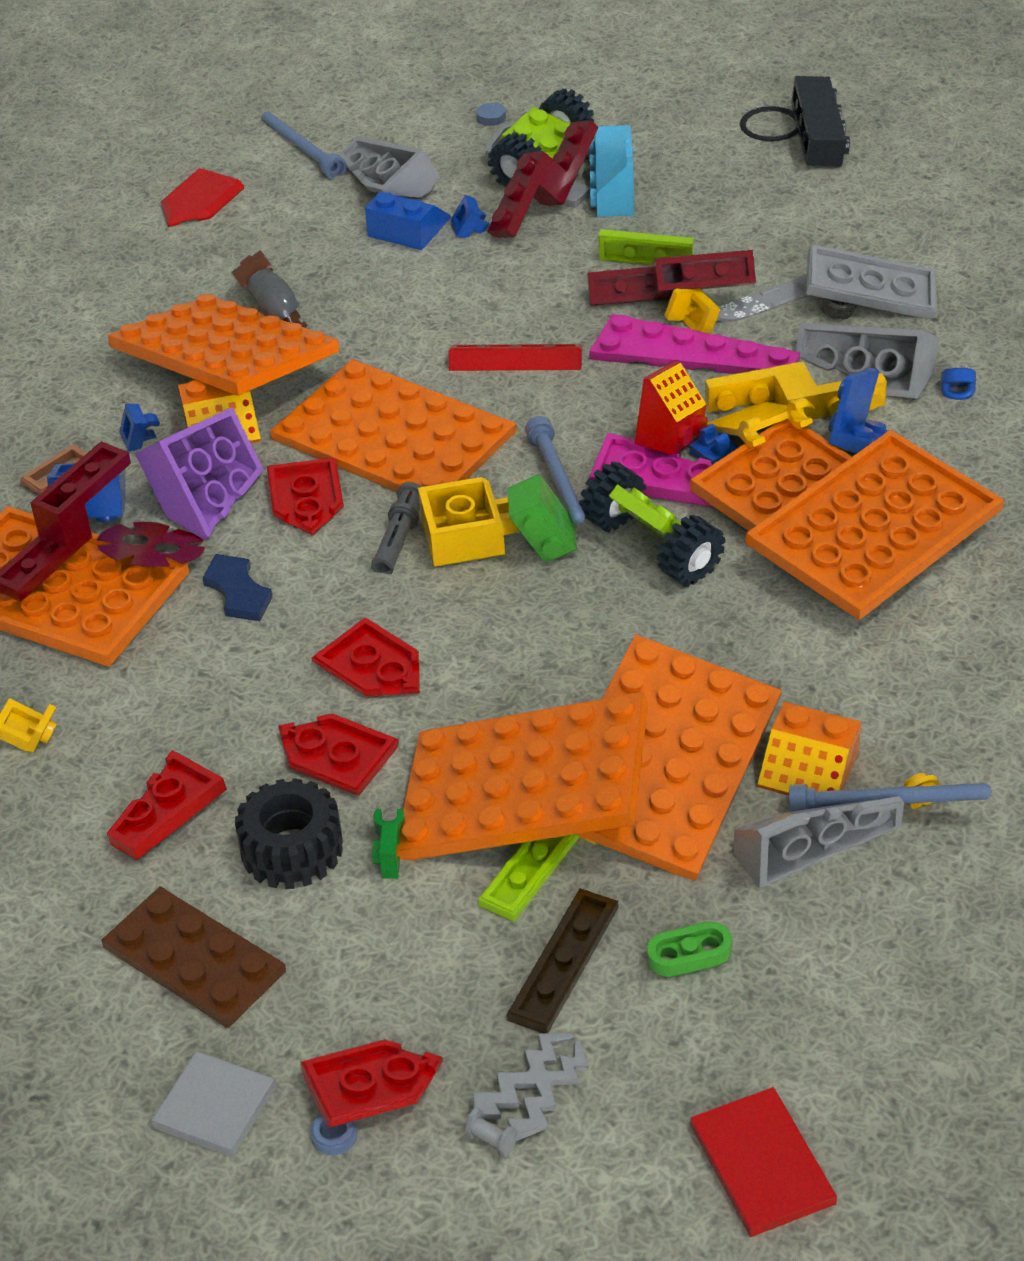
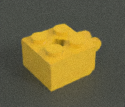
[418,477,520,567]

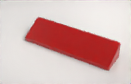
[449,344,583,371]

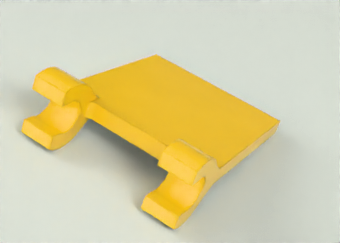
[707,398,813,448]

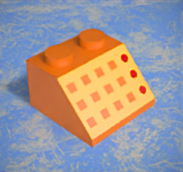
[178,380,261,443]
[757,702,861,796]

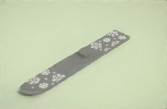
[717,254,869,323]

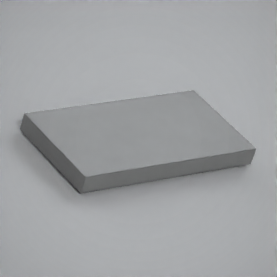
[806,244,937,318]

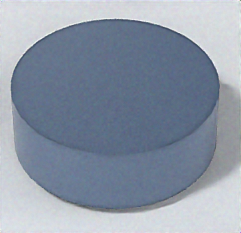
[477,103,506,126]
[310,1114,357,1155]

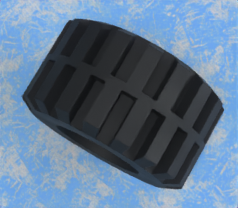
[235,778,343,889]

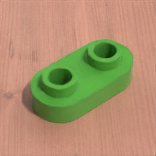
[647,922,732,977]

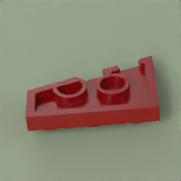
[107,750,227,860]

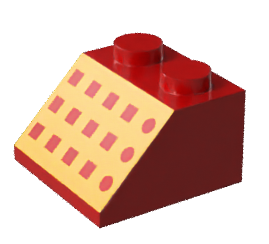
[634,361,708,455]

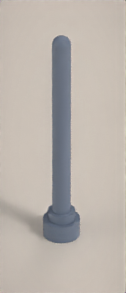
[261,111,347,179]
[525,416,585,524]
[789,783,992,812]

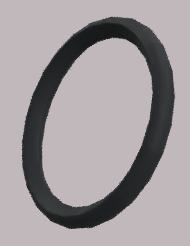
[740,106,798,142]

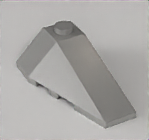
[338,136,441,198]
[796,322,939,399]
[734,796,904,888]

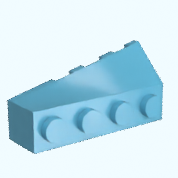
[590,125,634,217]

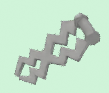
[465,1033,588,1158]

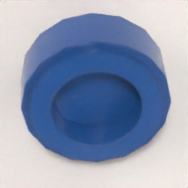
[941,368,976,400]

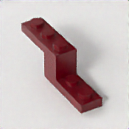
[487,120,599,238]
[587,250,756,306]
[0,441,131,602]

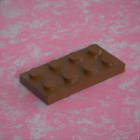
[101,886,286,1028]

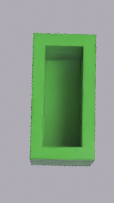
[507,473,577,561]

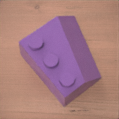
[135,407,264,540]

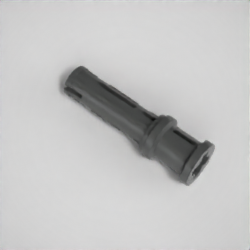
[371,482,422,574]

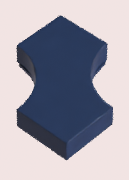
[203,554,273,621]

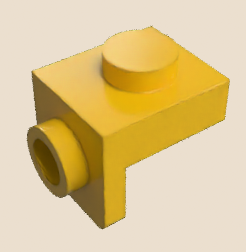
[664,289,721,334]
[0,698,57,752]

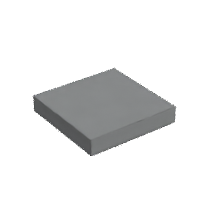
[151,1051,276,1158]

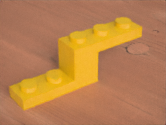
[705,361,887,420]

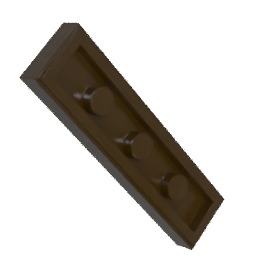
[507,888,618,1034]

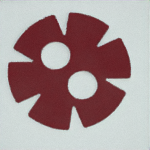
[97,522,205,567]

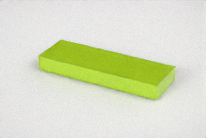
[598,229,694,265]
[478,834,579,922]

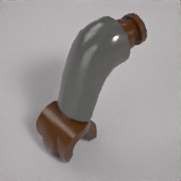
[232,250,307,328]

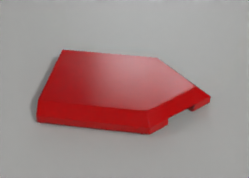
[161,168,244,227]
[267,458,344,535]
[311,617,420,696]
[278,713,399,795]
[300,1039,443,1128]

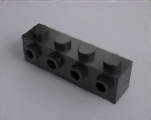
[791,76,850,166]

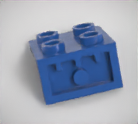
[828,368,889,453]

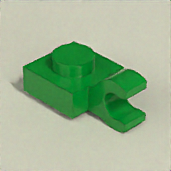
[372,809,405,879]

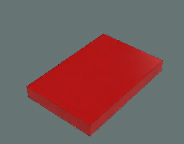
[690,1087,837,1237]

